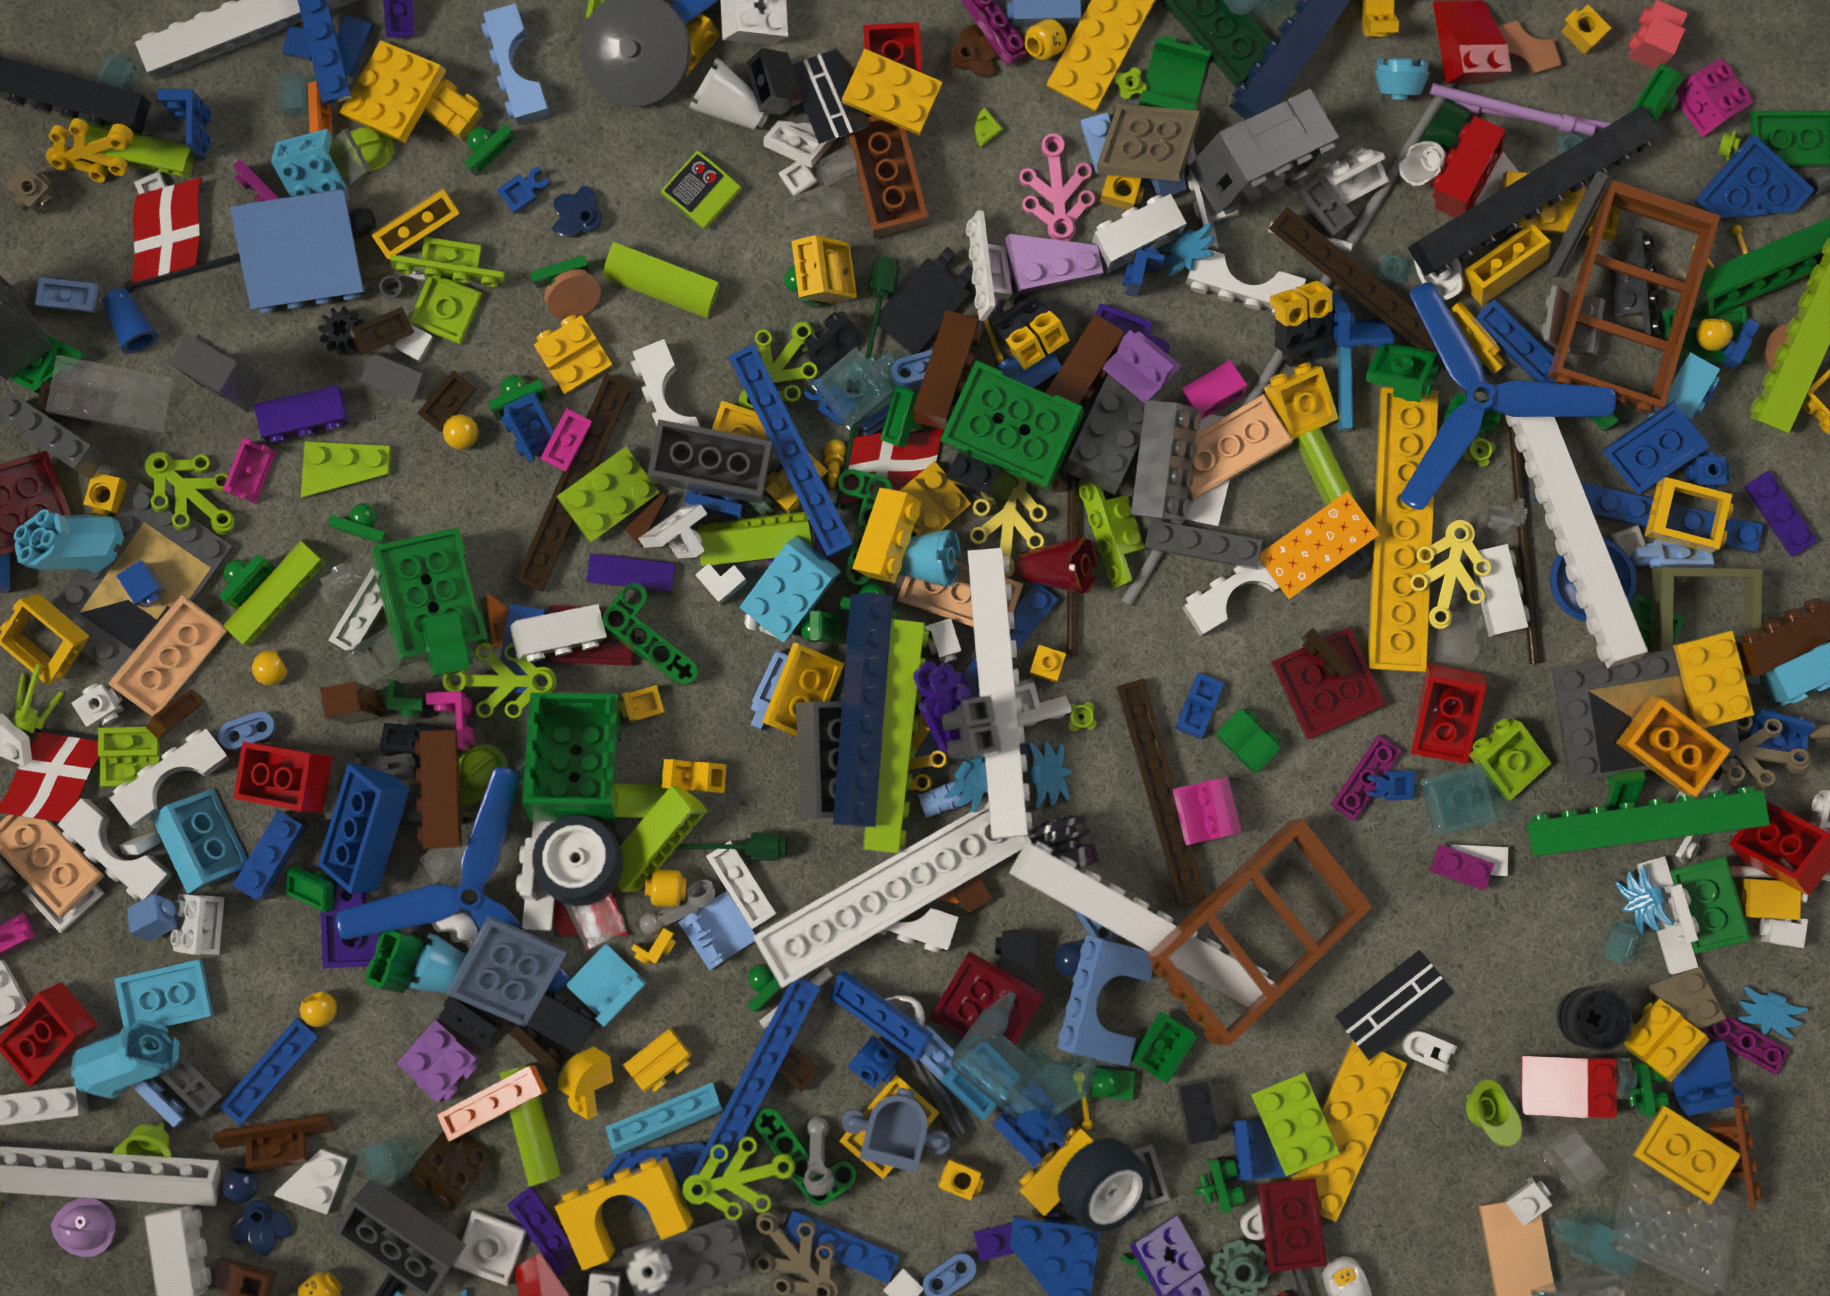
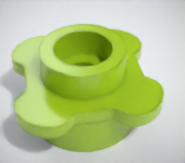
[1114,68,1146,99]
[1718,130,1741,161]
[1463,435,1495,467]
[1068,702,1096,732]

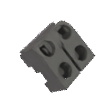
[941,695,1002,761]

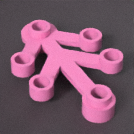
[1019,133,1095,241]

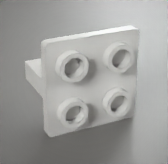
[1317,147,1389,204]
[171,894,224,955]

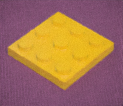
[339,40,447,143]

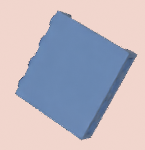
[230,188,367,313]

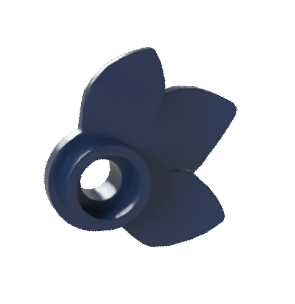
[552,186,602,237]
[233,1200,292,1256]

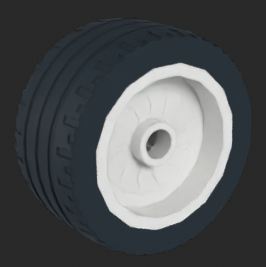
[532,815,623,906]
[1058,1138,1151,1233]

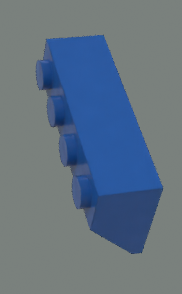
[318,763,410,894]

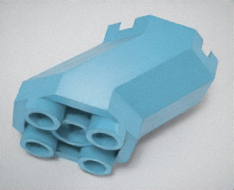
[14,509,124,573]
[71,1019,179,1099]

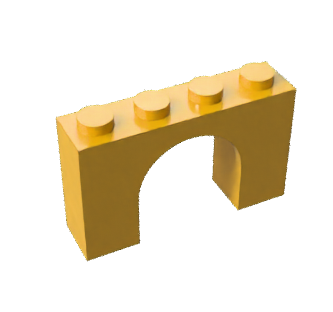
[555,1157,694,1271]

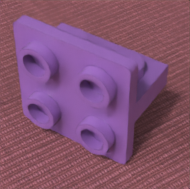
[1103,330,1181,403]

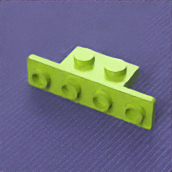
[390,237,505,287]
[1079,480,1145,589]

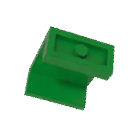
[1138,36,1211,111]

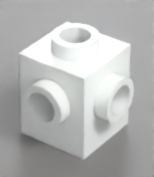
[72,683,124,728]
[627,1246,672,1293]

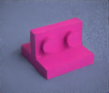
[1173,777,1242,845]

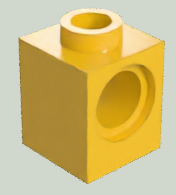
[1562,4,1611,55]
[1100,175,1145,210]
[83,472,127,517]
[1028,645,1066,683]
[938,1158,984,1201]

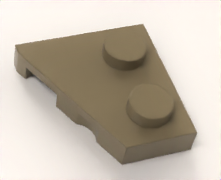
[1647,966,1726,1031]

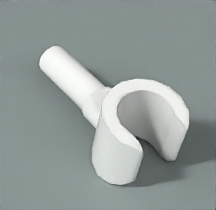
[744,613,778,639]

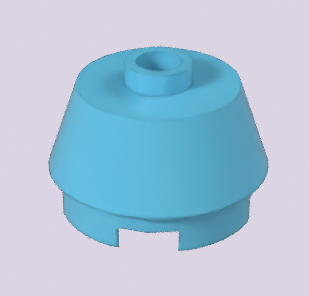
[1374,58,1430,100]

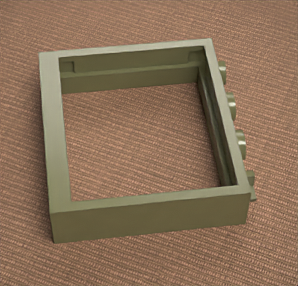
[1650,567,1765,684]

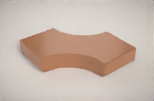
[1498,20,1561,75]

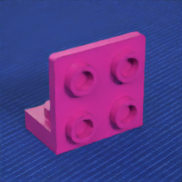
[1676,58,1753,138]
[426,691,475,752]

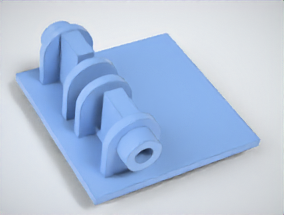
[679,891,755,970]

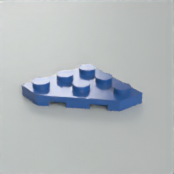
[1693,135,1814,219]
[601,1142,706,1215]
[1009,1215,1100,1296]

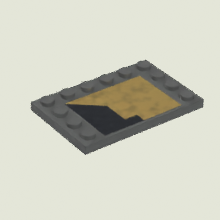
[40,483,234,674]
[1551,648,1741,782]

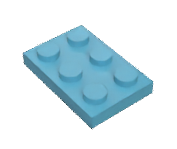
[114,959,214,1027]

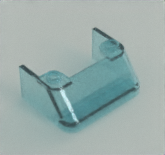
[951,991,1097,1120]

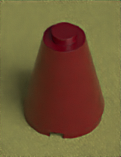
[1014,537,1097,594]

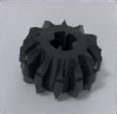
[318,306,365,355]

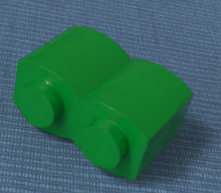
[421,612,473,678]
[1213,708,1281,774]
[365,930,423,993]

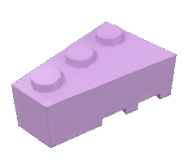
[1004,234,1103,295]

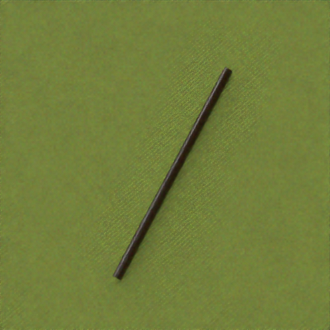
[1508,425,1541,664]
[1067,427,1079,655]

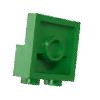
[1366,343,1440,402]

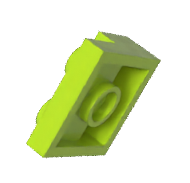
[1469,717,1552,801]

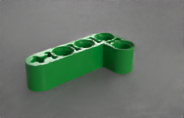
[838,469,892,586]
[602,583,698,686]
[755,1106,856,1206]

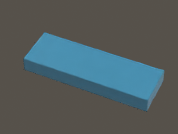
[1336,346,1353,432]

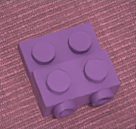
[396,1019,480,1103]

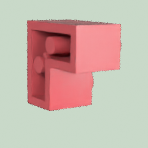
[1628,0,1688,70]

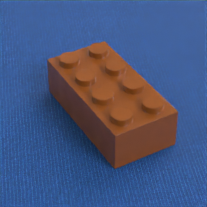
[846,116,928,239]

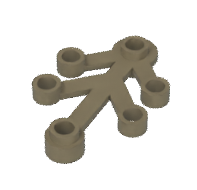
[1719,716,1811,790]
[755,1208,838,1296]

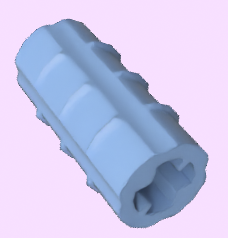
[918,781,972,818]

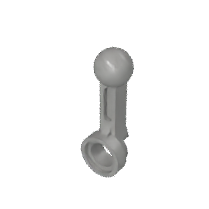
[640,879,715,935]
[804,1117,834,1195]

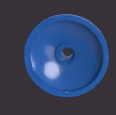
[1550,538,1637,622]

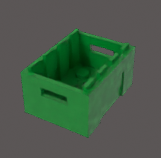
[940,360,1085,492]
[370,527,487,667]
[522,693,623,823]

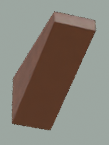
[624,493,668,548]
[147,690,203,740]

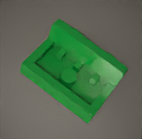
[383,680,432,719]
[1131,1011,1198,1084]

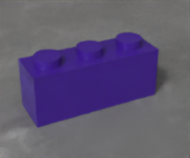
[254,385,350,444]

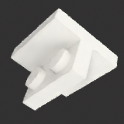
[638,504,707,559]

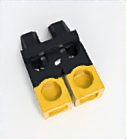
[1270,280,1334,367]
[990,294,1070,370]

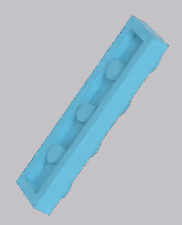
[606,1082,723,1156]

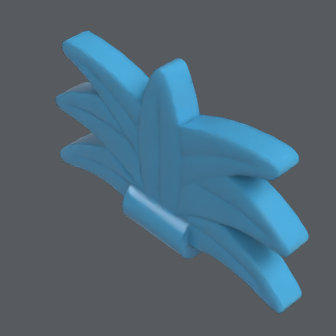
[1159,222,1215,276]
[1028,742,1072,808]
[944,758,988,813]
[1616,865,1675,934]
[1737,986,1808,1039]

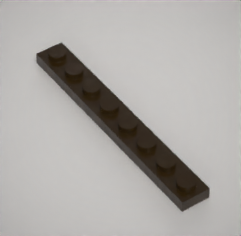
[1269,206,1446,370]
[515,373,633,592]
[1116,679,1207,907]

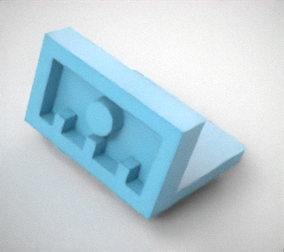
[271,128,347,197]
[567,944,647,1027]

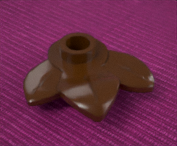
[950,24,998,77]

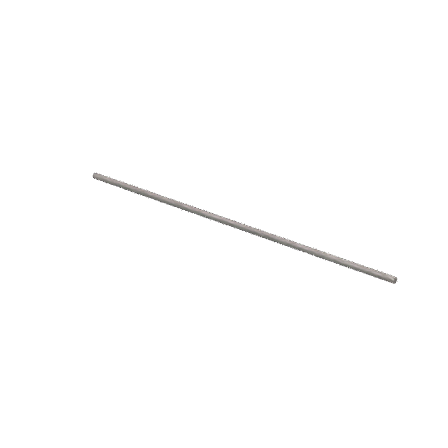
[1121,80,1455,607]

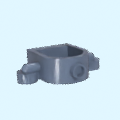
[842,1087,950,1173]

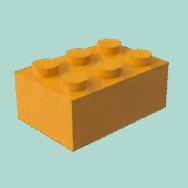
[1616,696,1731,797]

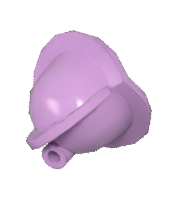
[51,1198,116,1257]

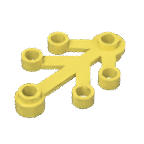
[970,473,1047,578]
[1410,520,1491,630]

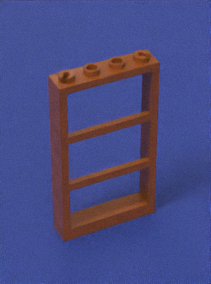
[1547,180,1720,414]
[1146,819,1372,1046]

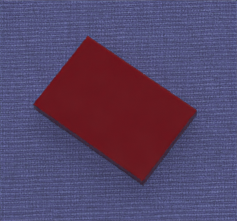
[547,605,636,666]
[1257,1177,1327,1273]

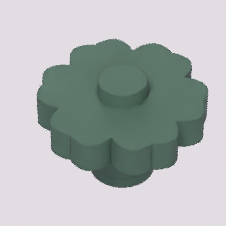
[1210,1238,1270,1296]

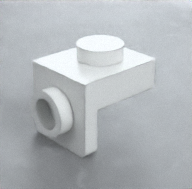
[1505,1177,1552,1226]

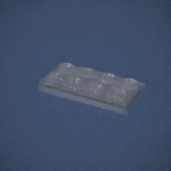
[46,355,173,435]

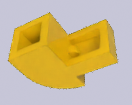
[1361,0,1399,37]
[662,759,727,793]
[558,1046,613,1120]

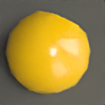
[1696,319,1733,351]
[443,414,479,450]
[252,650,288,686]
[300,991,337,1027]

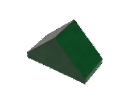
[1419,99,1470,152]

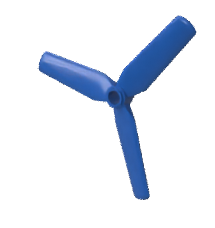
[1400,283,1616,510]
[336,767,569,994]

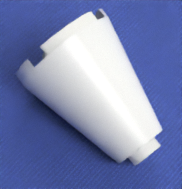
[689,58,770,130]

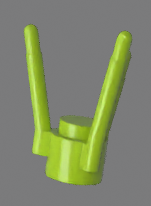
[11,664,64,734]

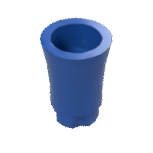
[101,288,158,354]

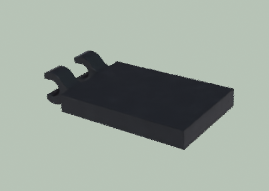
[878,246,973,355]

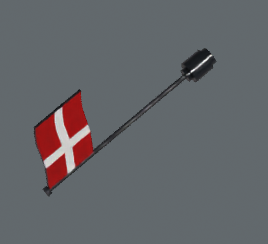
[125,177,377,293]
[0,728,100,822]

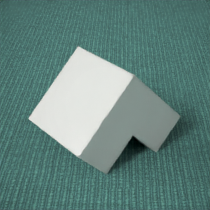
[696,563,747,605]

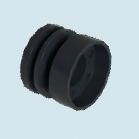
[1028,814,1099,869]
[1557,987,1633,1051]

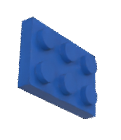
[1603,400,1710,495]

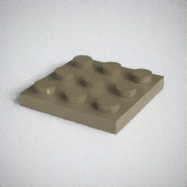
[1097,104,1201,182]

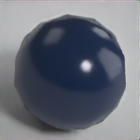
[1054,941,1083,977]
[222,1168,259,1203]

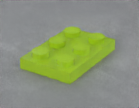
[556,446,660,543]
[1251,1072,1340,1176]

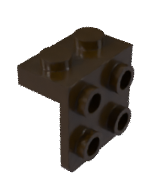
[409,1130,495,1210]

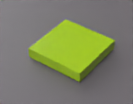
[409,276,483,345]

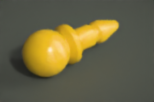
[824,439,847,489]

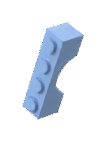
[481,3,550,125]

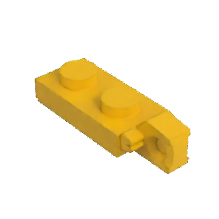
[1449,301,1506,374]

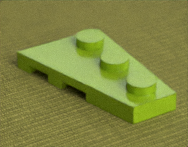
[301,441,391,499]

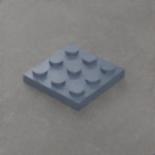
[447,915,567,1028]

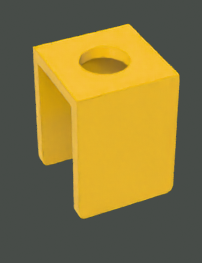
[1739,878,1801,920]

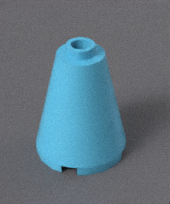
[898,529,960,587]
[409,933,467,993]

